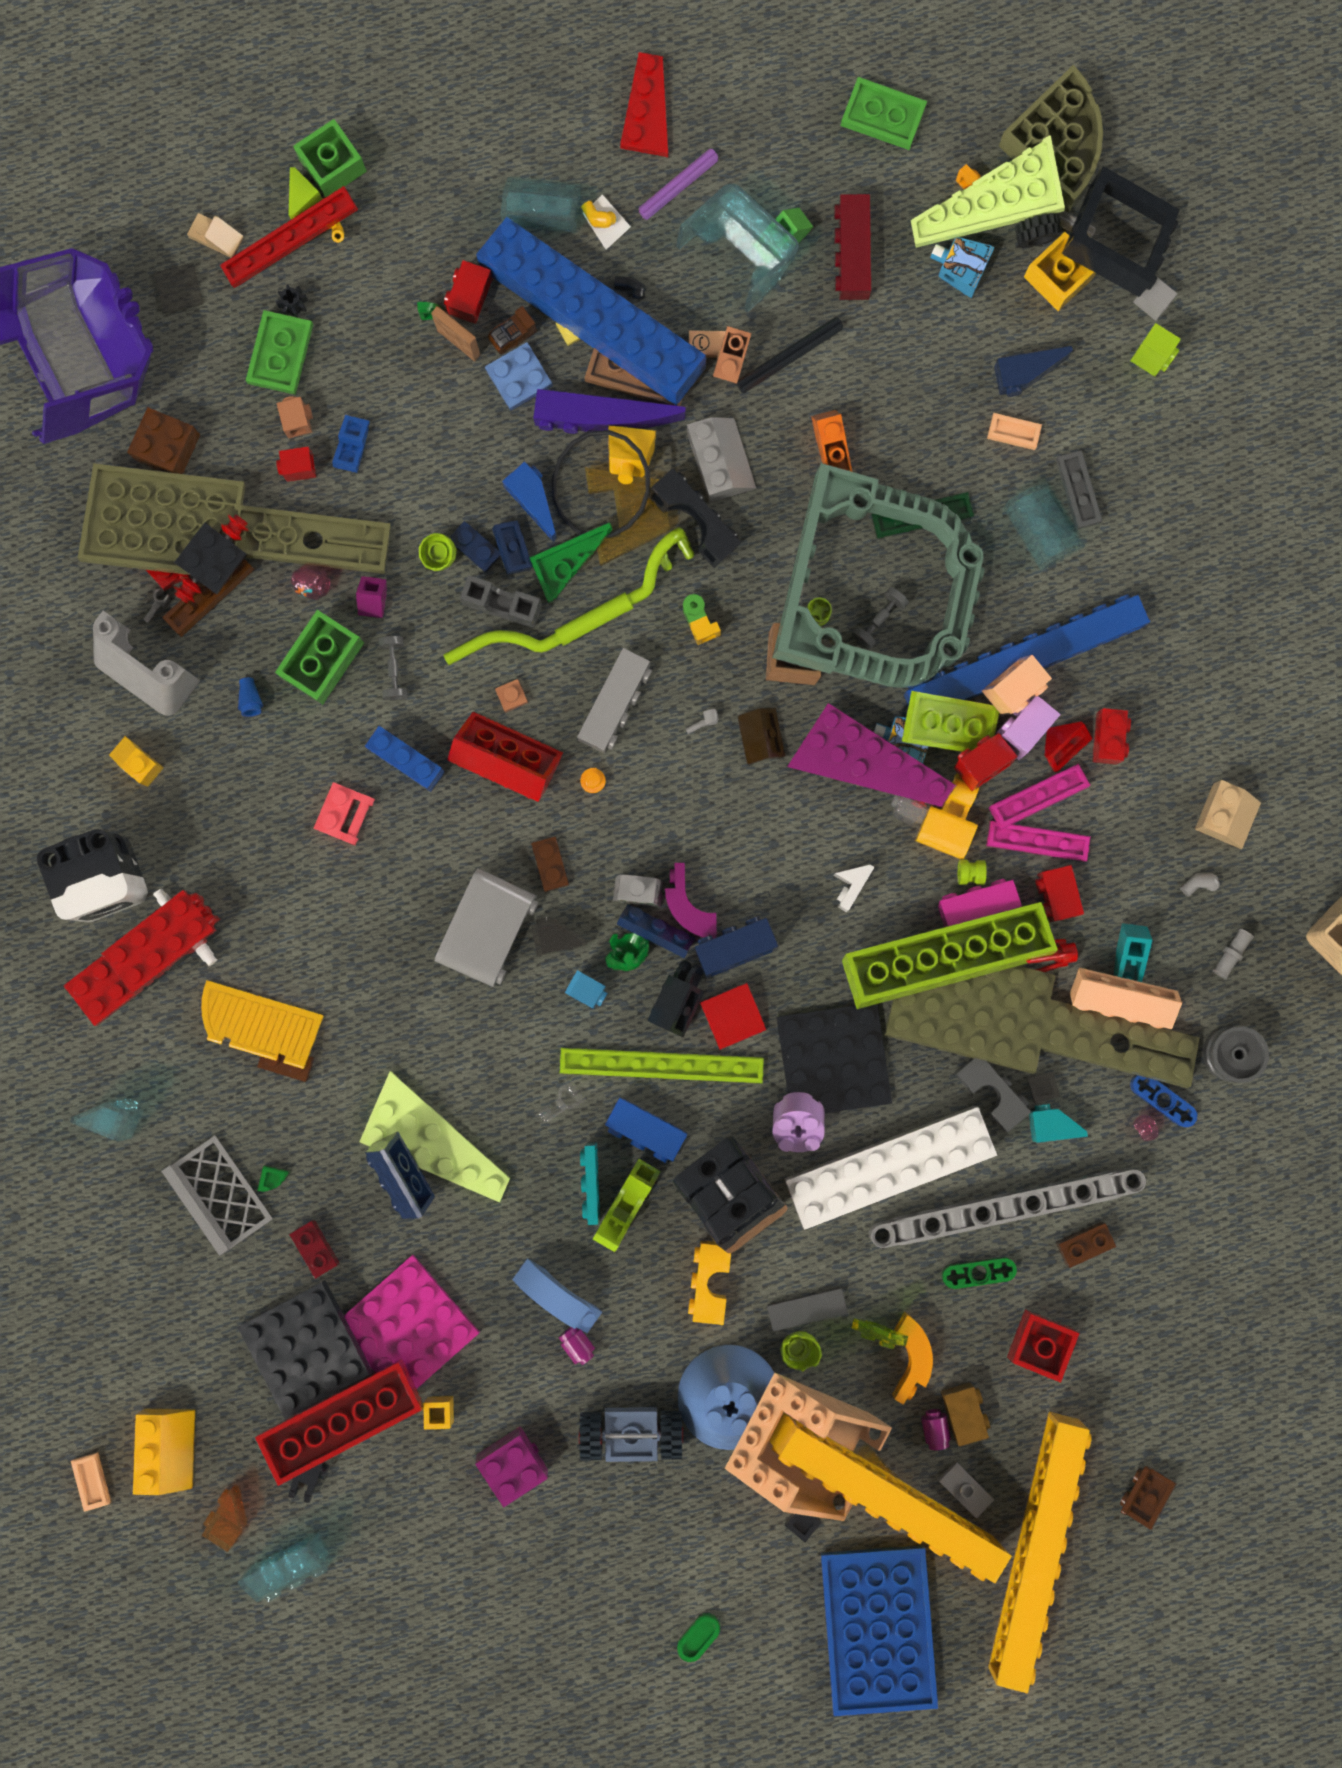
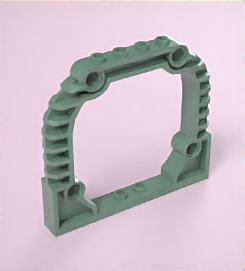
[772,463,984,688]

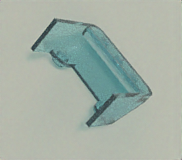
[676,184,799,312]

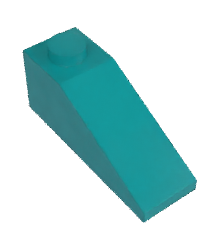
[1113,923,1153,982]

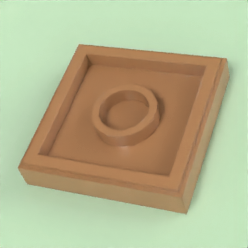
[431,307,480,361]

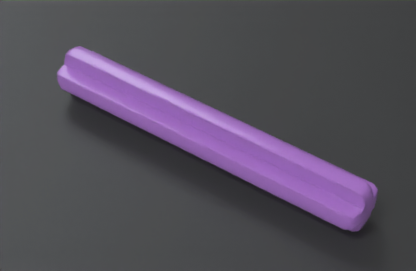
[639,149,718,220]

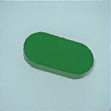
[677,1613,720,1662]

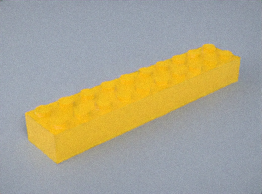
[769,1412,1012,1583]
[988,1412,1092,1693]

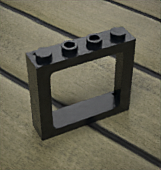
[1062,166,1180,297]

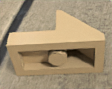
[187,213,244,258]

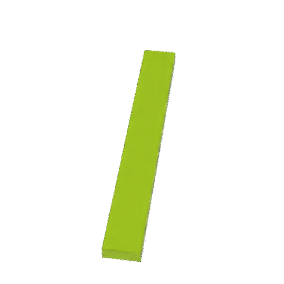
[559,1048,764,1083]

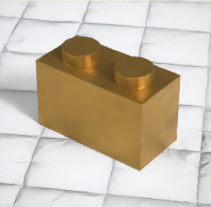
[941,1382,991,1447]

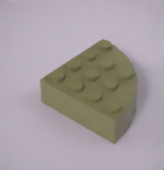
[999,65,1103,213]

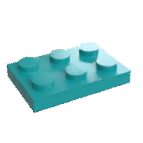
[580,1142,600,1225]

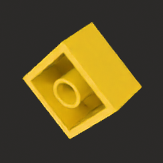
[1024,232,1096,311]

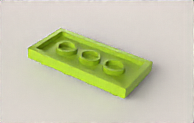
[902,691,999,752]

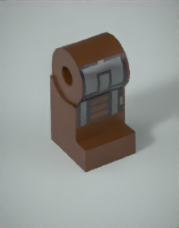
[487,306,537,354]

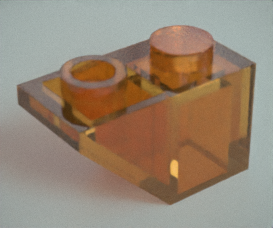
[202,1484,248,1552]

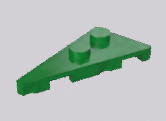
[530,523,613,603]

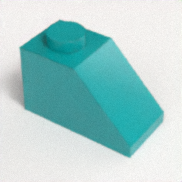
[1029,1104,1088,1143]

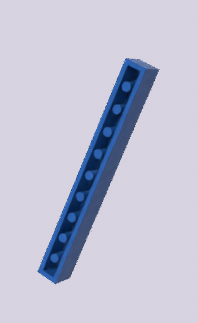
[904,594,1150,706]

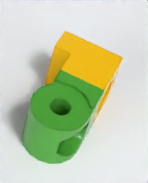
[683,594,721,645]

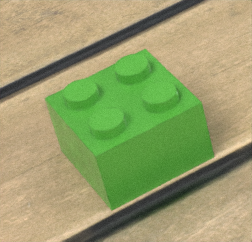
[293,119,367,198]

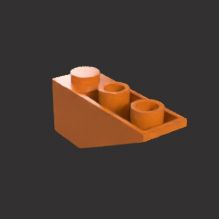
[811,410,852,472]

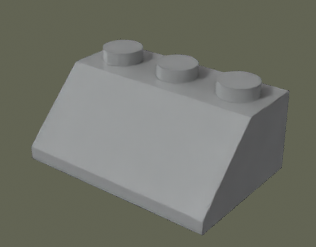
[687,417,756,503]

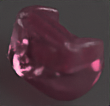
[1133,1114,1159,1141]

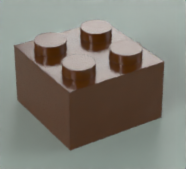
[127,407,200,474]

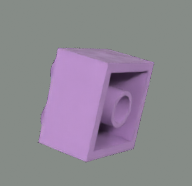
[997,696,1061,760]

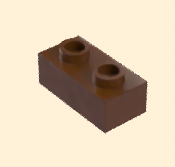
[1056,1221,1116,1268]

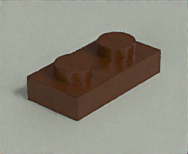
[531,837,569,892]
[257,1054,315,1082]

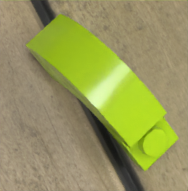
[593,1159,661,1252]

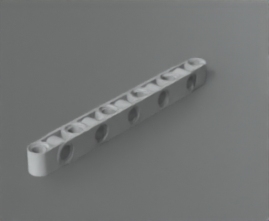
[869,1168,1146,1248]

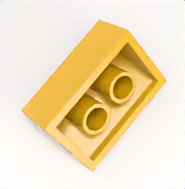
[133,1409,196,1495]

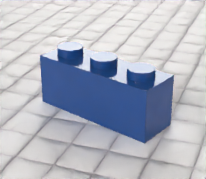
[365,726,445,792]
[605,1097,687,1163]

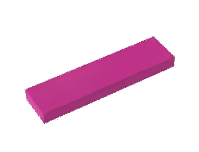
[989,764,1091,830]
[986,821,1091,862]

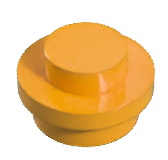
[580,768,606,793]

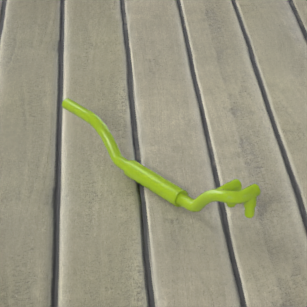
[443,527,694,666]

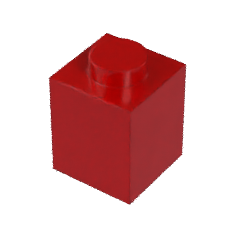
[276,447,316,482]

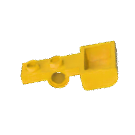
[915,772,979,860]

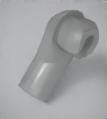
[1180,873,1220,897]

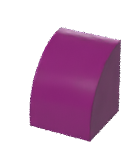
[356,576,387,618]

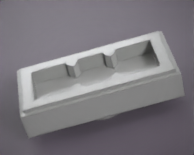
[938,1461,994,1519]

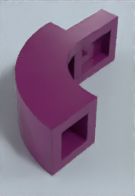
[665,863,717,939]

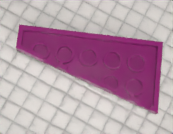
[787,703,956,807]

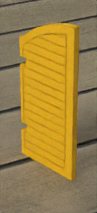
[201,980,324,1069]

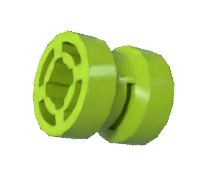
[807,597,832,627]
[957,859,987,885]

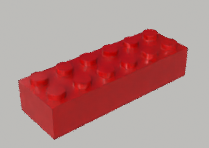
[255,1359,424,1486]

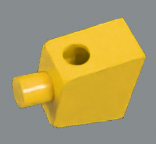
[608,425,656,484]

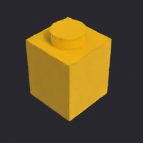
[423,1396,454,1430]

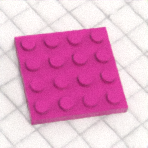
[344,1255,480,1389]

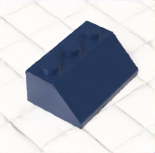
[695,916,778,979]
[365,1132,435,1219]

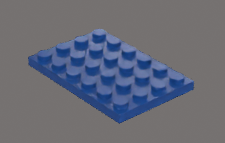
[821,1545,938,1716]

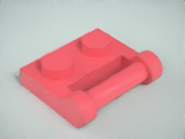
[314,782,375,846]

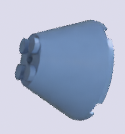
[678,1345,774,1450]

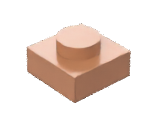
[495,679,528,713]

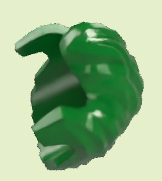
[605,933,649,971]

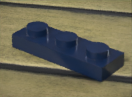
[617,904,695,958]

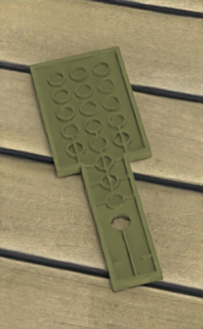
[78,463,391,580]
[885,966,1200,1088]

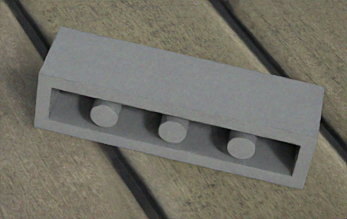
[577,648,652,754]

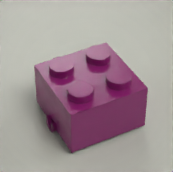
[475,1426,548,1508]

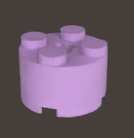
[773,1092,825,1152]

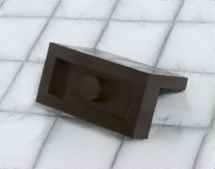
[738,708,786,764]

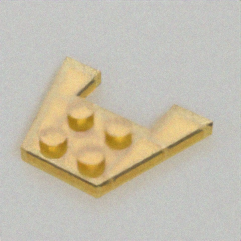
[585,467,670,566]

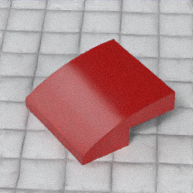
[700,983,766,1050]

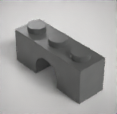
[460,575,542,628]
[954,1058,1031,1132]

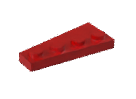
[620,52,668,157]

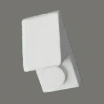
[834,865,874,912]

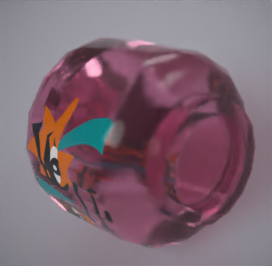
[291,564,331,600]

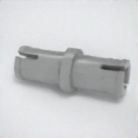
[1212,929,1254,980]

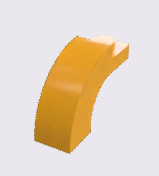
[892,1311,933,1405]

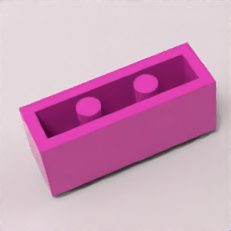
[938,879,1022,928]

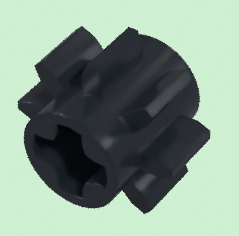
[276,284,308,318]

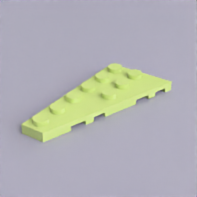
[911,135,1065,248]
[359,1071,510,1202]

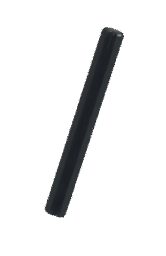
[737,317,843,393]

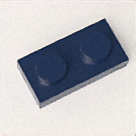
[492,520,533,575]
[449,521,501,573]

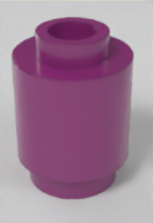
[558,1327,595,1365]
[921,1409,951,1450]

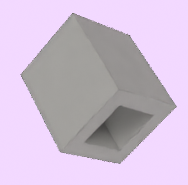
[1133,277,1177,321]

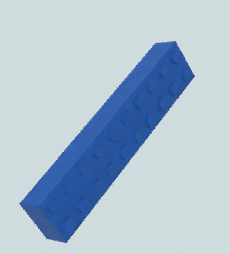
[476,217,706,406]

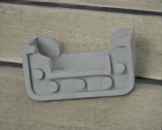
[93,611,200,716]
[435,868,538,988]

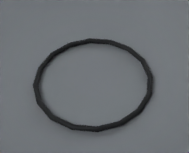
[552,430,650,538]

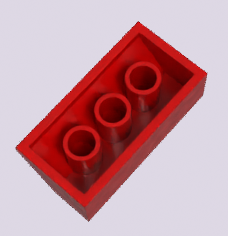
[447,712,563,802]

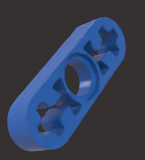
[1130,1075,1197,1127]

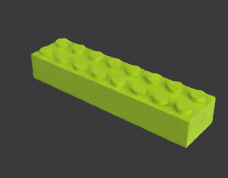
[842,902,1058,1009]

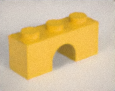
[688,1241,731,1325]

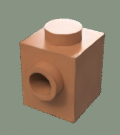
[276,396,313,439]

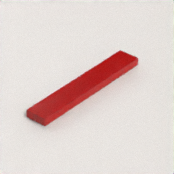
[220,186,358,288]

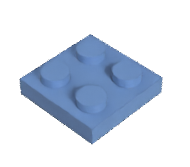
[485,342,553,411]

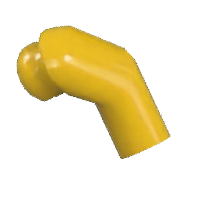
[581,201,616,228]
[327,222,344,243]

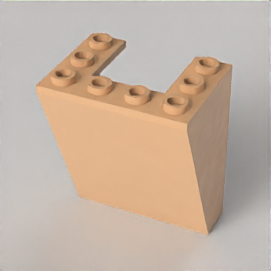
[725,1373,892,1521]

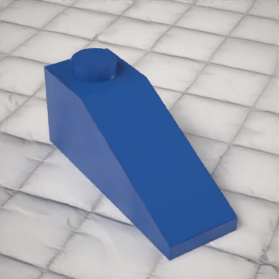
[502,462,557,542]

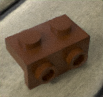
[1120,1466,1177,1530]

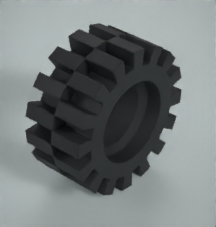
[1015,213,1063,248]

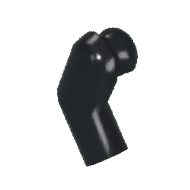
[614,276,647,300]

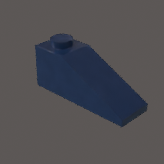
[994,346,1073,397]

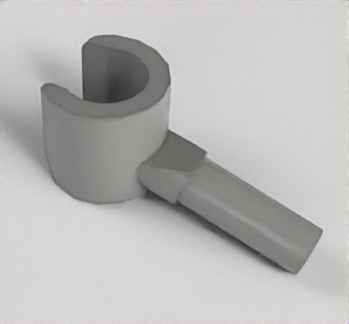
[143,589,170,623]
[686,709,719,734]

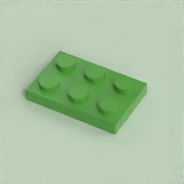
[841,77,927,150]
[246,310,313,395]

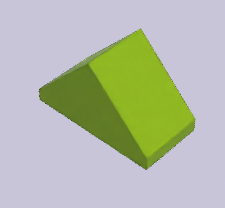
[288,167,322,219]

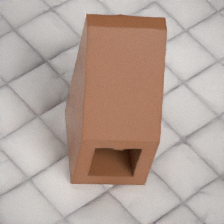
[713,326,752,383]

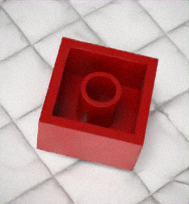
[1007,1309,1080,1383]

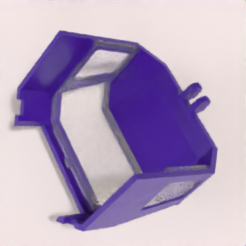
[0,248,153,444]

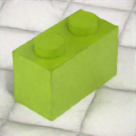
[1130,323,1181,376]

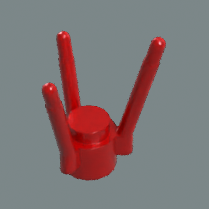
[1026,939,1078,972]

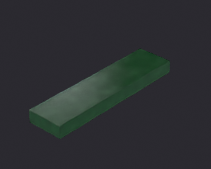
[871,492,974,539]

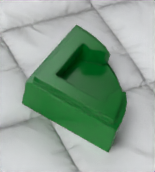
[417,302,445,320]
[257,1165,289,1192]

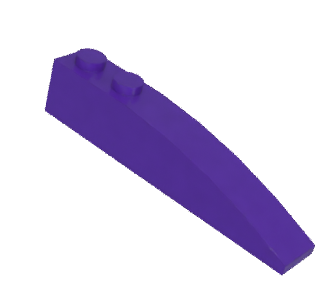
[533,389,686,434]

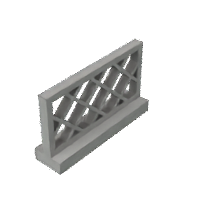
[161,1135,273,1256]

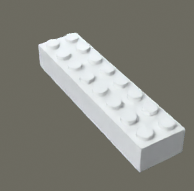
[784,1106,997,1230]

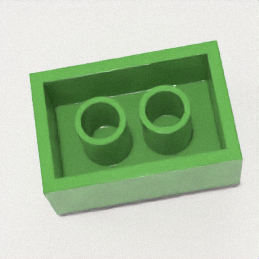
[275,610,364,705]

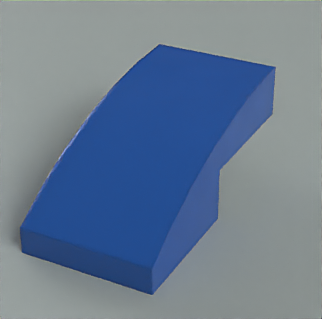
[332,415,370,473]

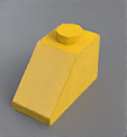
[109,736,164,787]

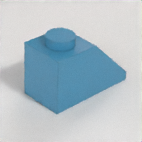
[565,970,608,1009]

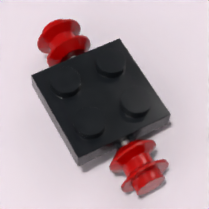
[173,514,249,603]

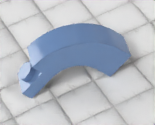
[512,1259,602,1333]

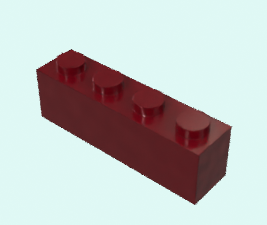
[834,194,871,300]

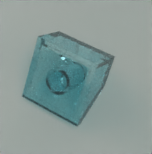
[70,1098,144,1142]

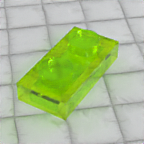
[851,1318,908,1349]

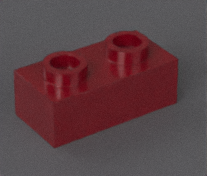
[289,1220,340,1279]

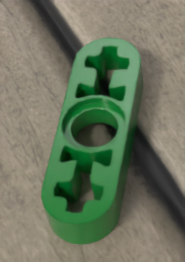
[941,1257,1017,1289]

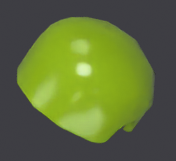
[419,533,456,571]
[780,1331,822,1372]

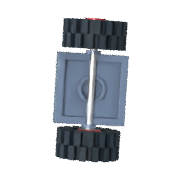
[579,1407,683,1462]

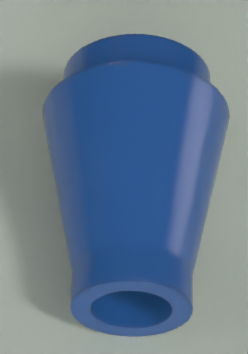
[238,677,263,717]

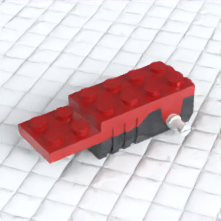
[64,888,221,1026]

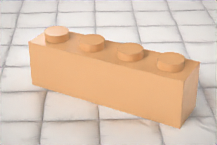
[1070,968,1182,1029]

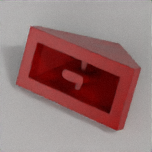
[1044,721,1092,773]

